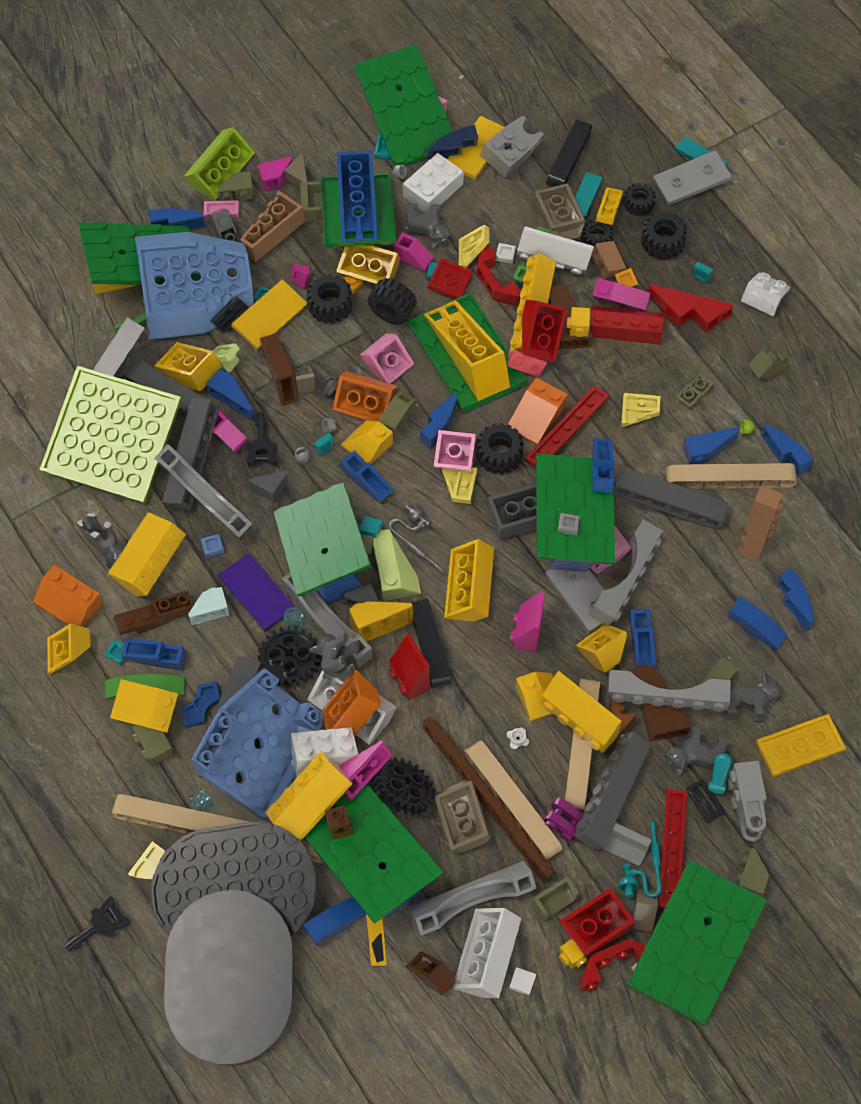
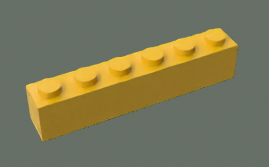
[510,252,556,353]

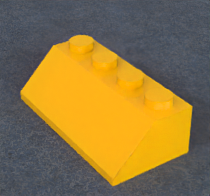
[107,513,186,597]
[444,539,494,621]
[541,671,621,753]
[265,752,352,841]

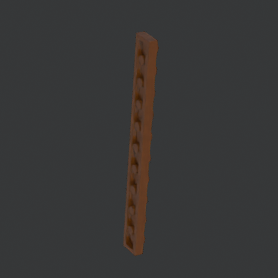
[422,716,553,884]

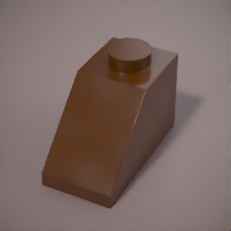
[407,951,456,995]

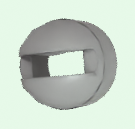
[392,165,407,179]
[322,418,337,433]
[295,447,310,463]

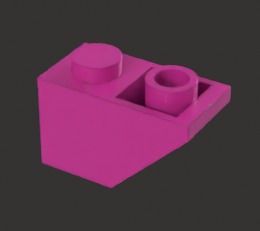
[258,156,292,191]
[394,232,433,271]
[213,410,248,452]

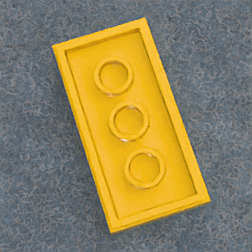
[447,116,504,180]
[231,280,308,350]
[755,714,846,778]

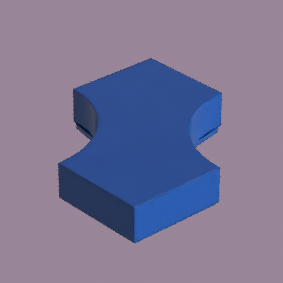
[181,682,220,728]

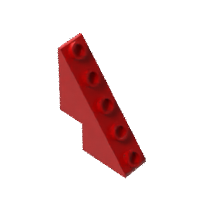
[648,284,734,333]

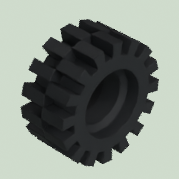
[623,183,656,216]
[581,219,614,249]

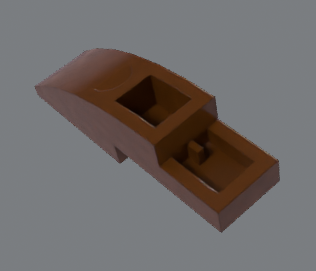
[113,590,194,635]

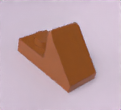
[609,700,637,741]

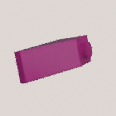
[593,278,650,311]
[340,741,393,800]

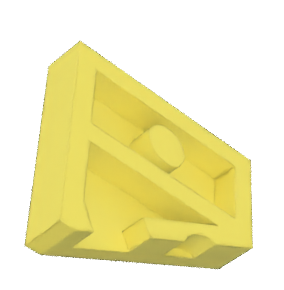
[459,225,489,268]
[621,393,661,427]
[442,468,478,504]
[128,841,165,880]

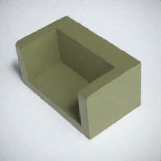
[300,181,323,221]
[532,876,579,922]

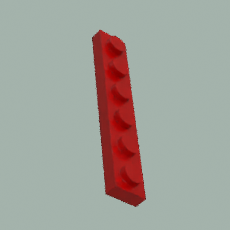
[525,385,609,469]
[658,789,687,910]

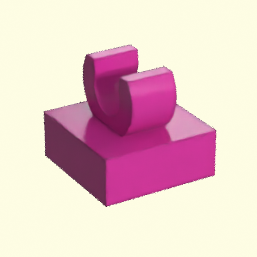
[290,263,311,288]

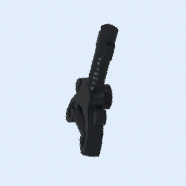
[247,412,277,467]
[64,897,131,952]

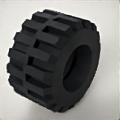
[641,211,687,260]
[307,274,353,324]
[367,278,417,325]
[476,423,524,475]

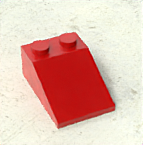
[522,299,568,362]
[388,634,430,700]
[559,888,635,956]

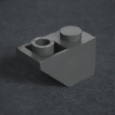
[208,208,241,243]

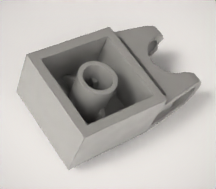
[480,116,545,178]
[727,761,767,842]

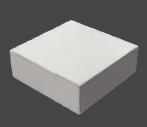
[495,243,516,264]
[509,967,536,996]

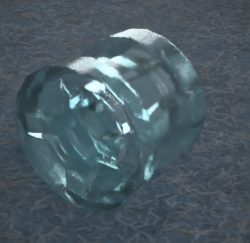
[284,607,304,631]
[188,788,213,812]

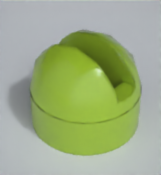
[740,419,755,435]

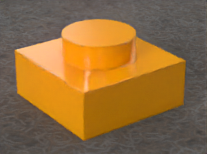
[614,268,638,287]
[343,275,363,295]

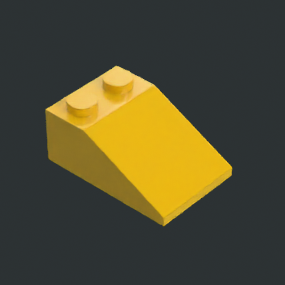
[154,342,222,392]
[349,601,413,642]
[110,679,179,733]

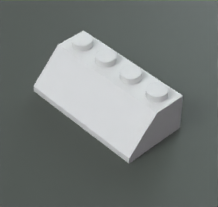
[516,227,594,275]
[307,670,397,745]
[452,908,521,998]

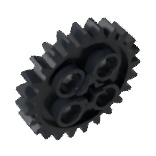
[257,626,322,688]
[372,757,436,816]

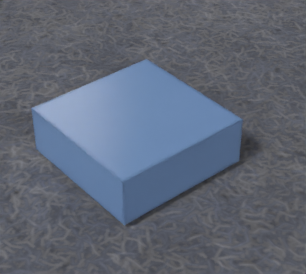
[201,534,225,558]

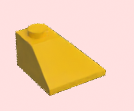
[341,420,393,464]
[47,623,91,674]
[576,624,627,673]
[515,672,554,722]

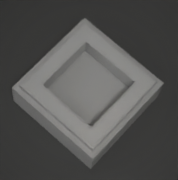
[557,513,580,536]

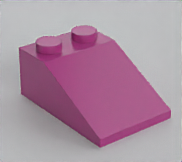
[510,592,545,652]

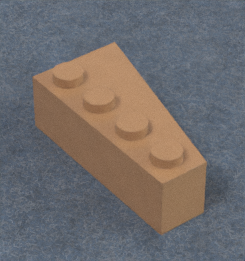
[240,190,306,262]
[736,485,784,561]

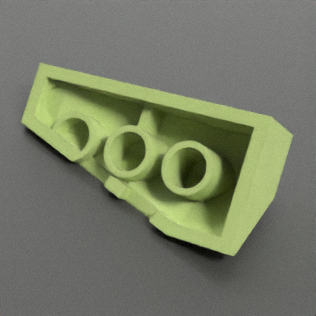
[373,529,421,601]

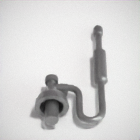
[389,504,445,573]

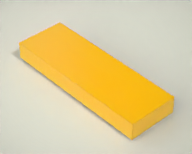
[596,187,623,225]

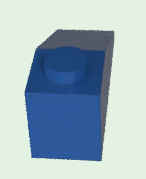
[206,369,254,421]
[683,427,740,465]

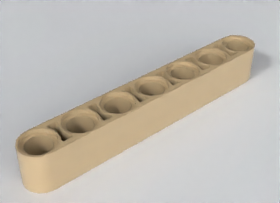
[666,463,797,489]
[565,679,600,811]
[463,740,563,861]

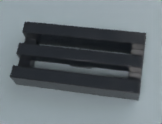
[211,295,249,333]
[685,779,725,824]

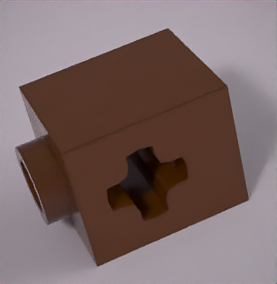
[325,805,353,840]

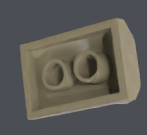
[535,183,585,240]
[435,779,491,853]

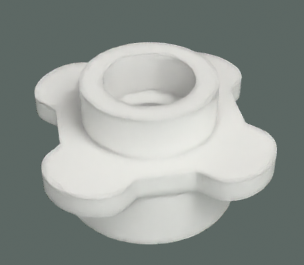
[507,728,529,749]

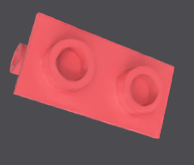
[506,350,547,378]

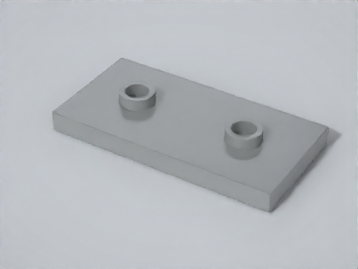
[653,150,731,206]
[545,569,605,634]

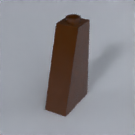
[548,284,593,350]
[260,333,299,406]
[633,665,690,742]

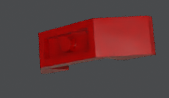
[477,244,521,307]
[579,939,646,992]

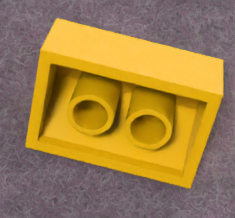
[336,245,401,284]

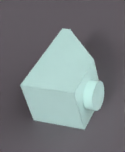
[189,587,229,626]

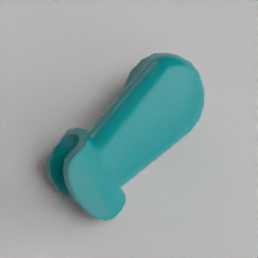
[708,753,733,794]

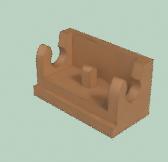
[591,241,626,281]

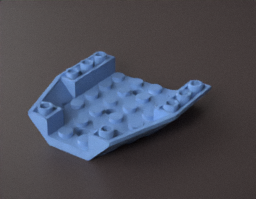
[135,232,254,340]
[191,668,324,823]

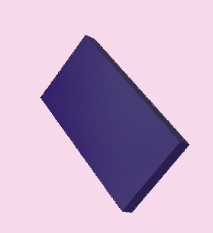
[218,554,296,632]

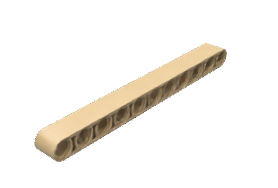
[111,794,324,863]

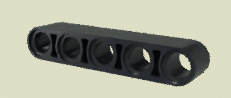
[546,120,593,187]
[409,598,452,689]

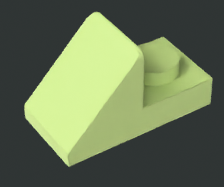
[213,344,240,372]

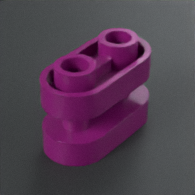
[543,797,584,842]

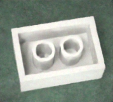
[403,153,464,213]
[291,727,358,777]

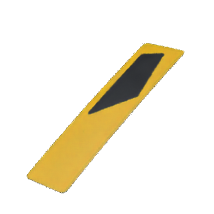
[366,915,387,966]

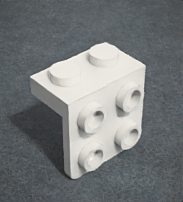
[741,273,790,316]

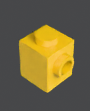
[567,307,590,337]
[559,939,593,970]

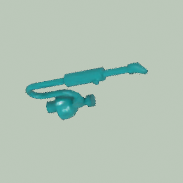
[618,820,662,898]

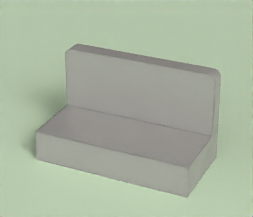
[603,823,652,867]

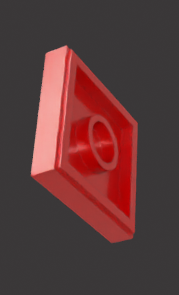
[427,258,473,300]

